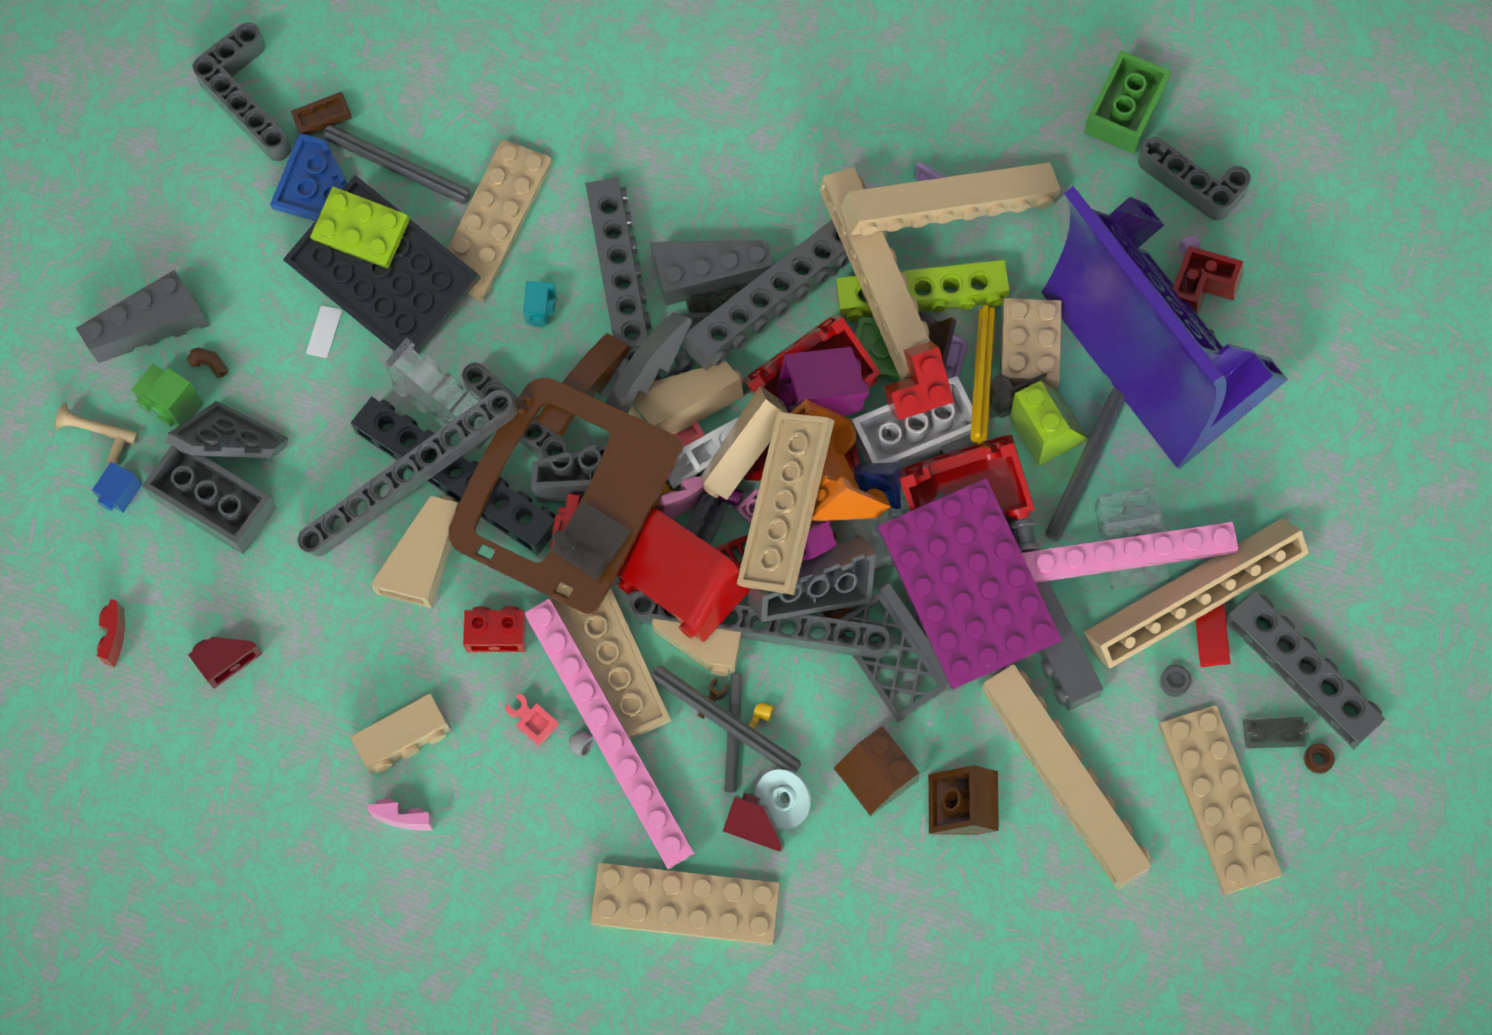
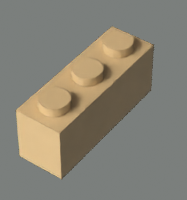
[350,693,450,774]

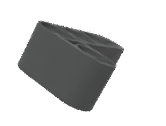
[1138,137,1251,220]

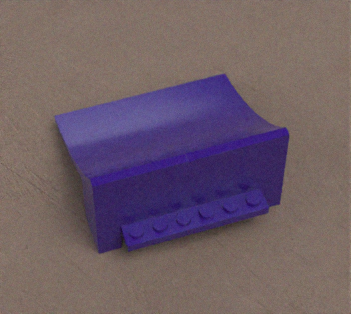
[1041,186,1288,468]

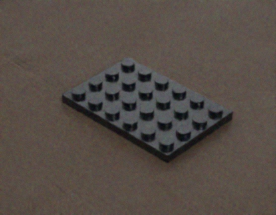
[283,175,481,363]

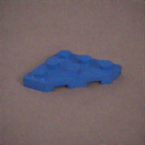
[270,133,347,221]

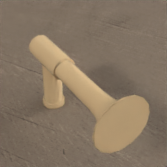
[55,402,138,465]

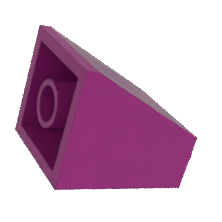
[776,347,869,416]

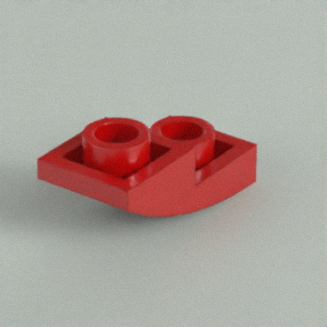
[96,599,125,667]
[1195,603,1231,667]

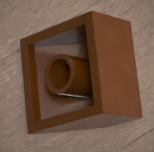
[834,726,920,816]
[928,765,999,835]

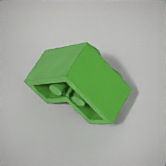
[131,364,203,427]

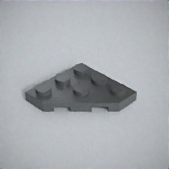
[166,401,289,458]

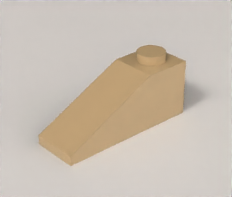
[652,618,742,676]

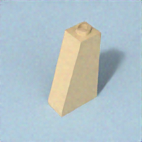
[629,361,744,434]
[701,386,788,500]
[371,495,459,608]

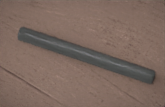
[324,125,471,204]
[1045,388,1124,541]
[651,666,801,773]

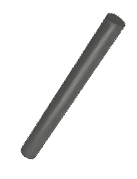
[724,673,742,793]

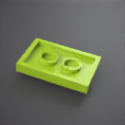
[310,186,410,269]

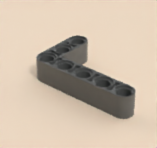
[192,22,291,161]

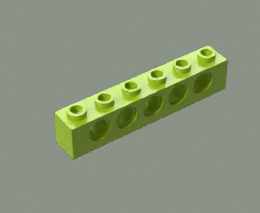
[836,260,1010,322]

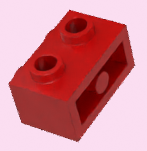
[463,606,527,653]

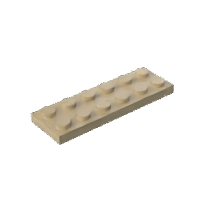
[447,139,553,302]
[737,412,834,595]
[550,582,671,740]
[1159,705,1283,896]
[590,863,780,945]

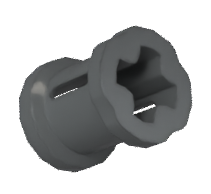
[1009,519,1040,553]

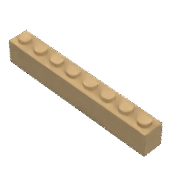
[840,162,1061,236]
[819,167,930,380]
[1084,518,1309,669]
[982,664,1151,890]

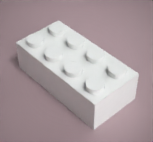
[852,376,972,481]

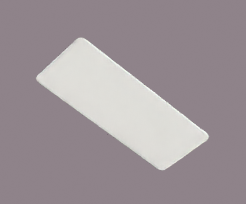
[306,306,342,358]

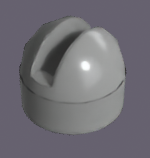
[569,731,595,758]

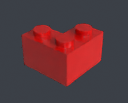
[1173,246,1244,315]
[883,341,954,420]

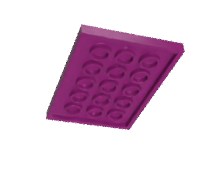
[877,478,1062,690]

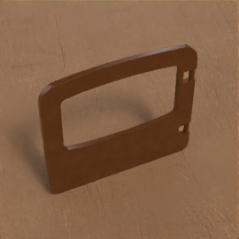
[448,377,683,614]

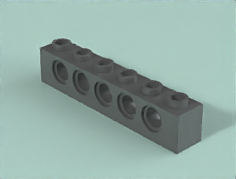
[1227,591,1385,750]

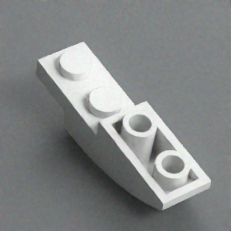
[668,417,739,489]

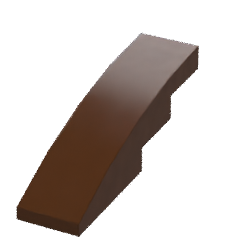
[536,333,631,436]

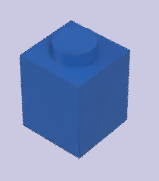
[92,462,142,512]

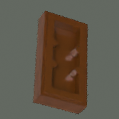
[290,91,352,135]

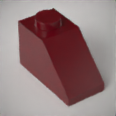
[188,637,262,689]
[723,792,785,852]

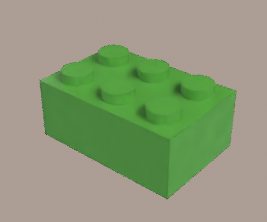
[1084,50,1172,154]

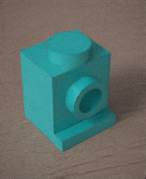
[523,281,557,327]

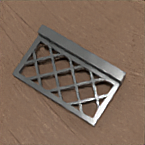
[840,583,951,722]

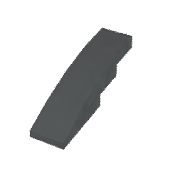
[605,312,692,413]

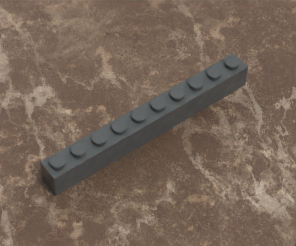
[939,434,1103,711]

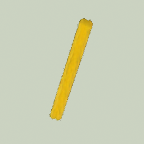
[970,305,995,444]

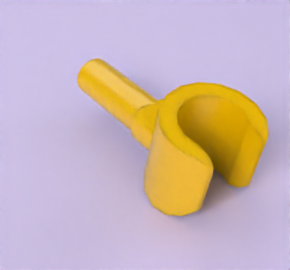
[748,703,774,729]

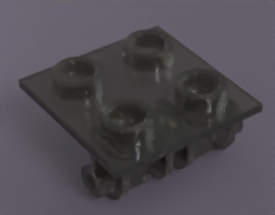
[989,373,1047,419]
[550,502,631,581]

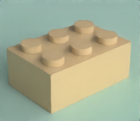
[999,298,1061,391]

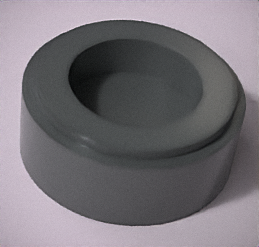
[1160,665,1191,697]

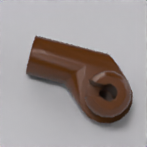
[187,347,229,378]

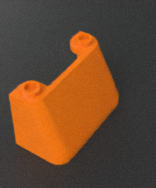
[769,399,891,521]

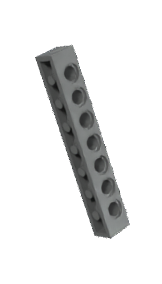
[585,177,661,381]
[683,220,849,370]

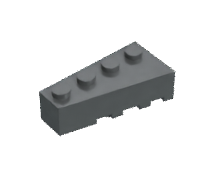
[650,240,774,306]
[76,270,210,363]
[531,444,607,502]
[748,535,876,622]

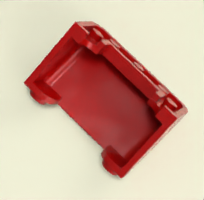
[743,314,881,398]
[899,435,1035,520]
[617,509,749,643]

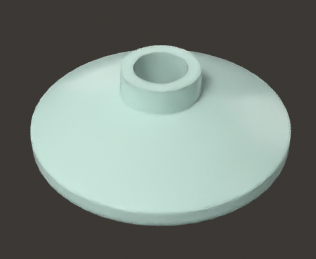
[755,769,811,829]

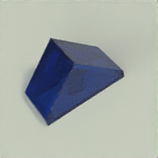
[854,462,901,509]

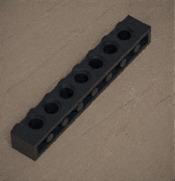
[350,396,556,556]

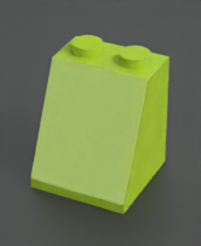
[1010,380,1088,466]

